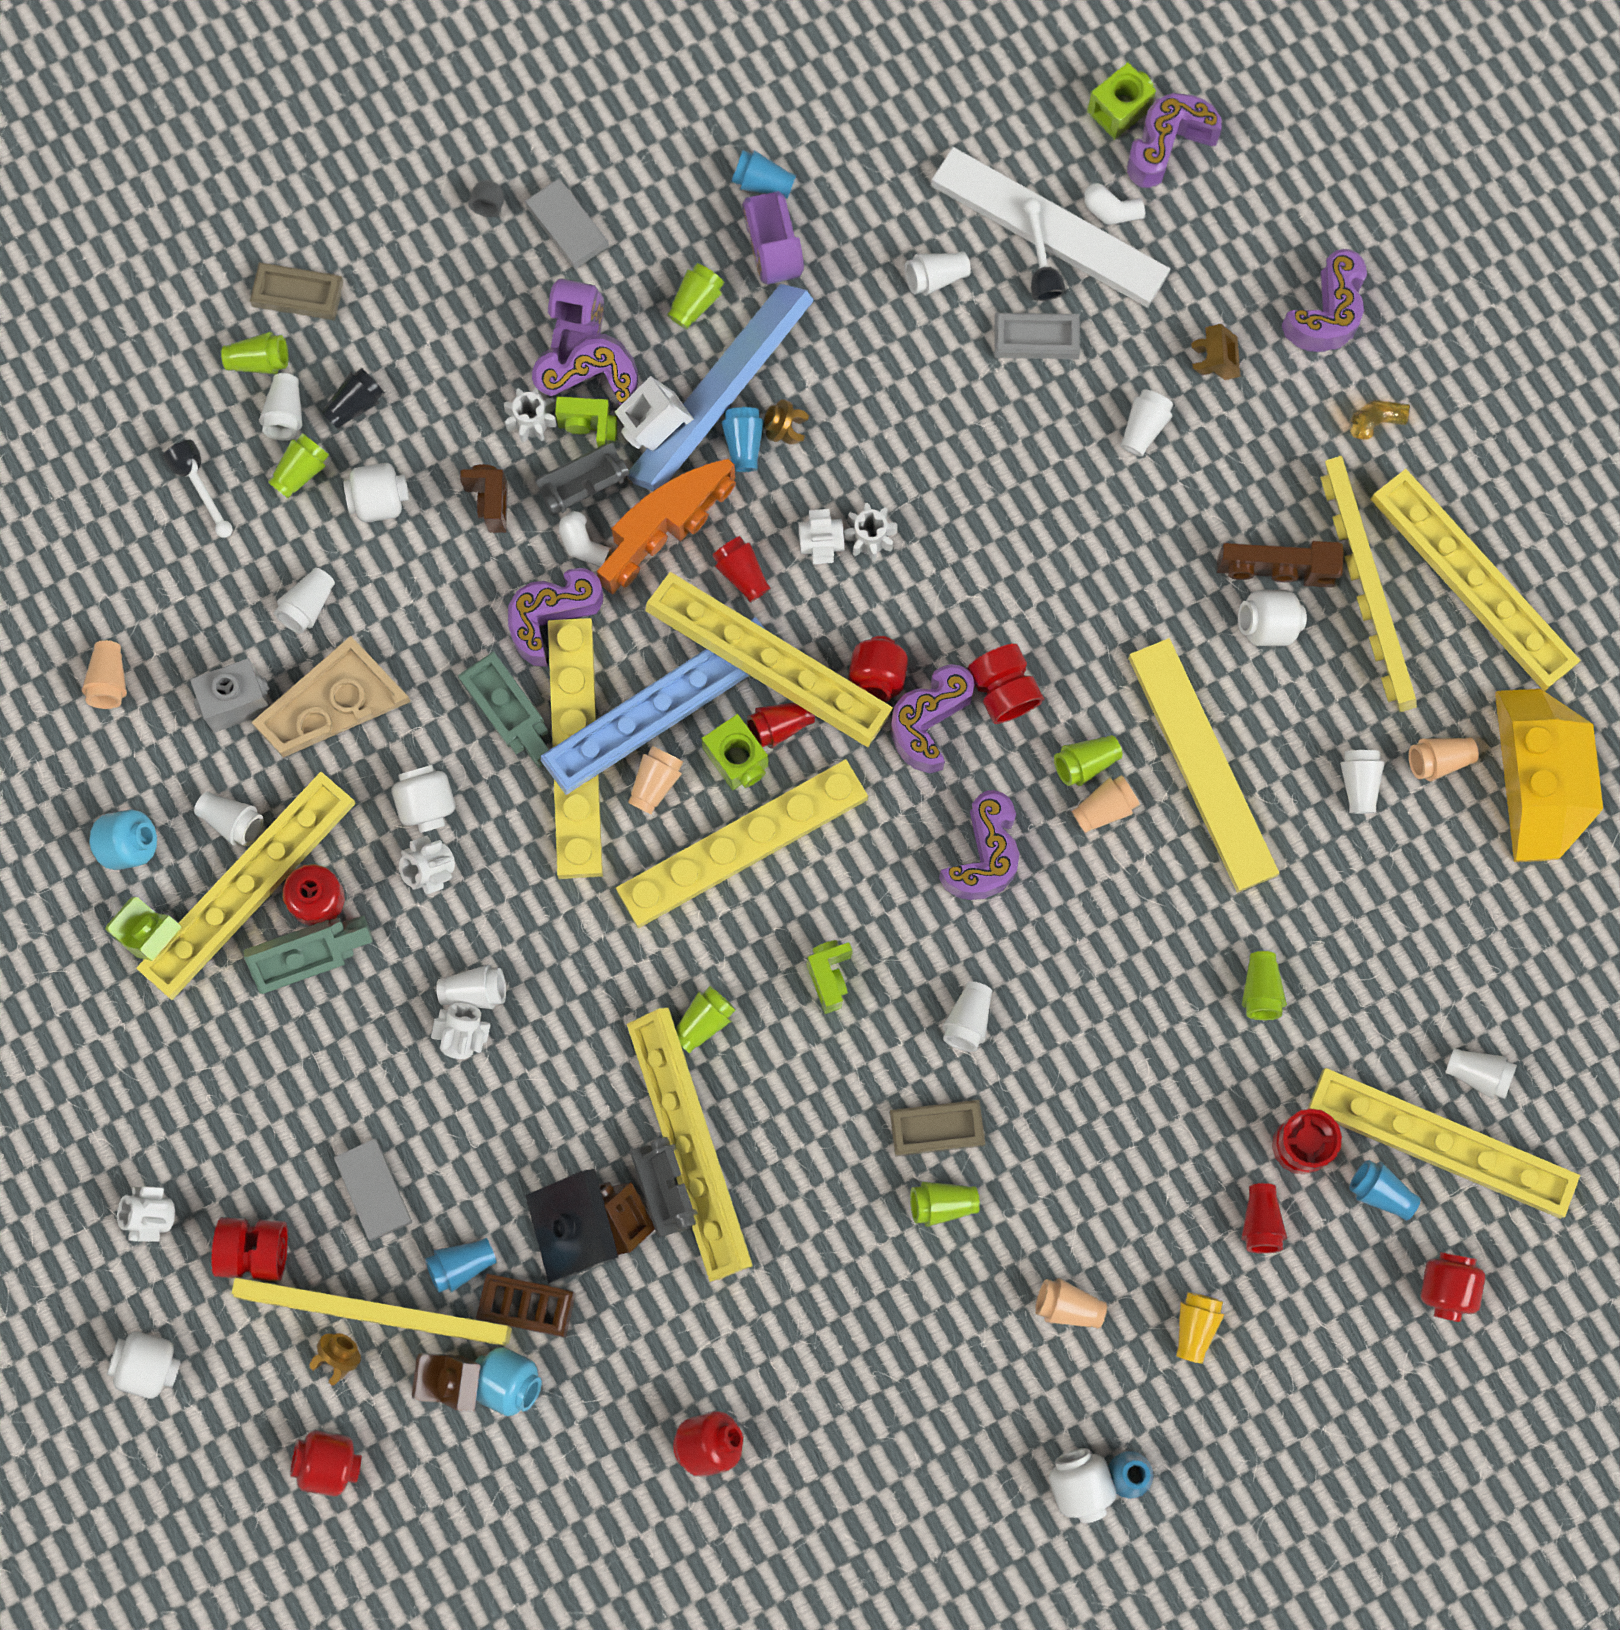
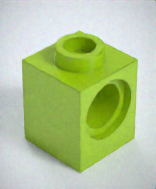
[1087,62,1156,140]
[701,714,768,791]

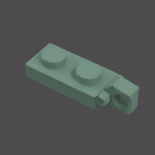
[458,651,549,768]
[243,916,373,994]

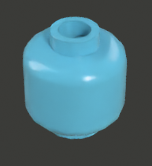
[89,809,157,870]
[475,1347,542,1416]

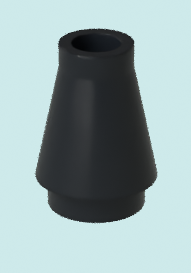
[321,367,385,430]

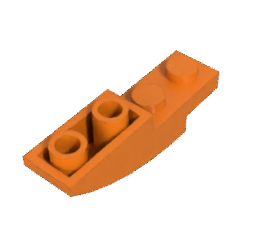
[597,459,736,595]

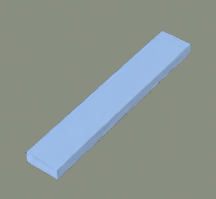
[627,283,814,491]
[541,617,765,795]

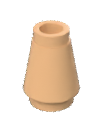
[82,641,127,709]
[1409,737,1479,781]
[628,746,683,815]
[1071,775,1140,833]
[1035,1278,1107,1329]

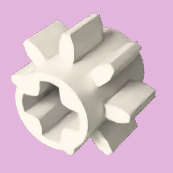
[504,387,557,443]
[844,503,898,561]
[798,509,844,564]
[399,836,455,894]
[431,1003,490,1059]
[117,1186,175,1242]

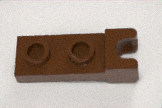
[1217,541,1343,588]

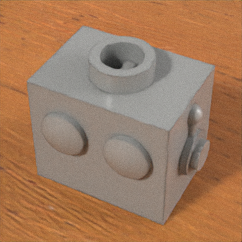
[190,658,270,733]

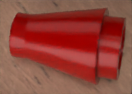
[712,536,771,603]
[747,702,815,749]
[1241,1183,1287,1254]

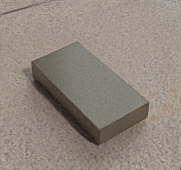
[250,262,344,321]
[889,1100,985,1157]

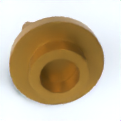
[763,399,809,445]
[310,1333,361,1386]

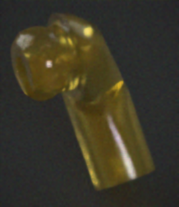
[1350,400,1410,440]

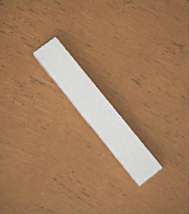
[931,147,1170,308]

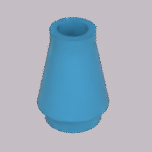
[731,150,796,199]
[721,407,764,472]
[1349,1160,1421,1221]
[425,1238,497,1293]
[1108,1451,1153,1499]

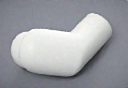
[1084,183,1145,225]
[559,511,612,567]

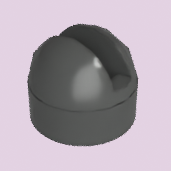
[468,180,504,217]

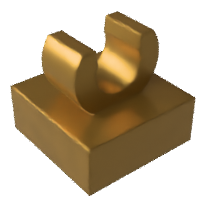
[1191,324,1240,380]

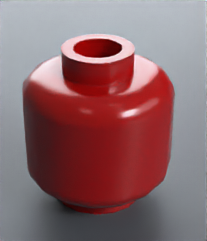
[848,636,908,703]
[283,864,345,926]
[1421,1252,1486,1322]
[673,1411,744,1477]
[290,1430,362,1497]

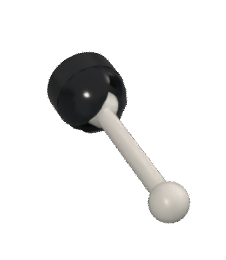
[1024,198,1066,301]
[163,440,233,538]

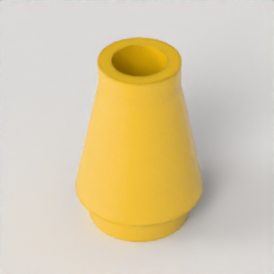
[1176,1292,1225,1364]

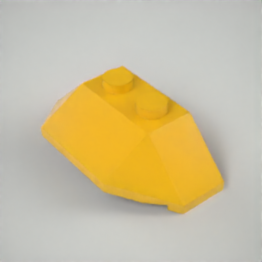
[1495,689,1603,862]

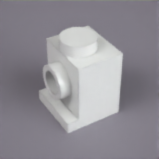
[615,376,694,451]

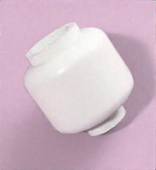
[343,463,409,522]
[1238,590,1307,646]
[392,765,456,833]
[107,1331,180,1399]
[1049,1448,1116,1523]

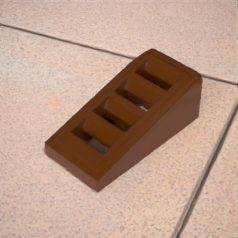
[476,1273,576,1339]

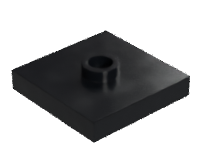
[525,1169,619,1283]

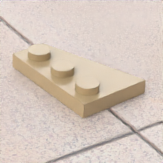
[251,636,411,758]

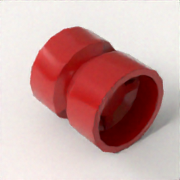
[967,643,1044,724]
[1272,1108,1342,1175]
[211,1217,288,1281]

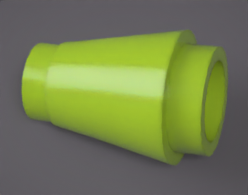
[667,263,724,330]
[221,332,289,374]
[268,433,329,499]
[1054,735,1123,786]
[1242,951,1287,1020]
[676,986,736,1053]
[910,1181,980,1227]

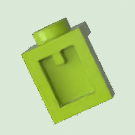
[555,397,618,447]
[106,897,182,961]
[806,940,853,1014]

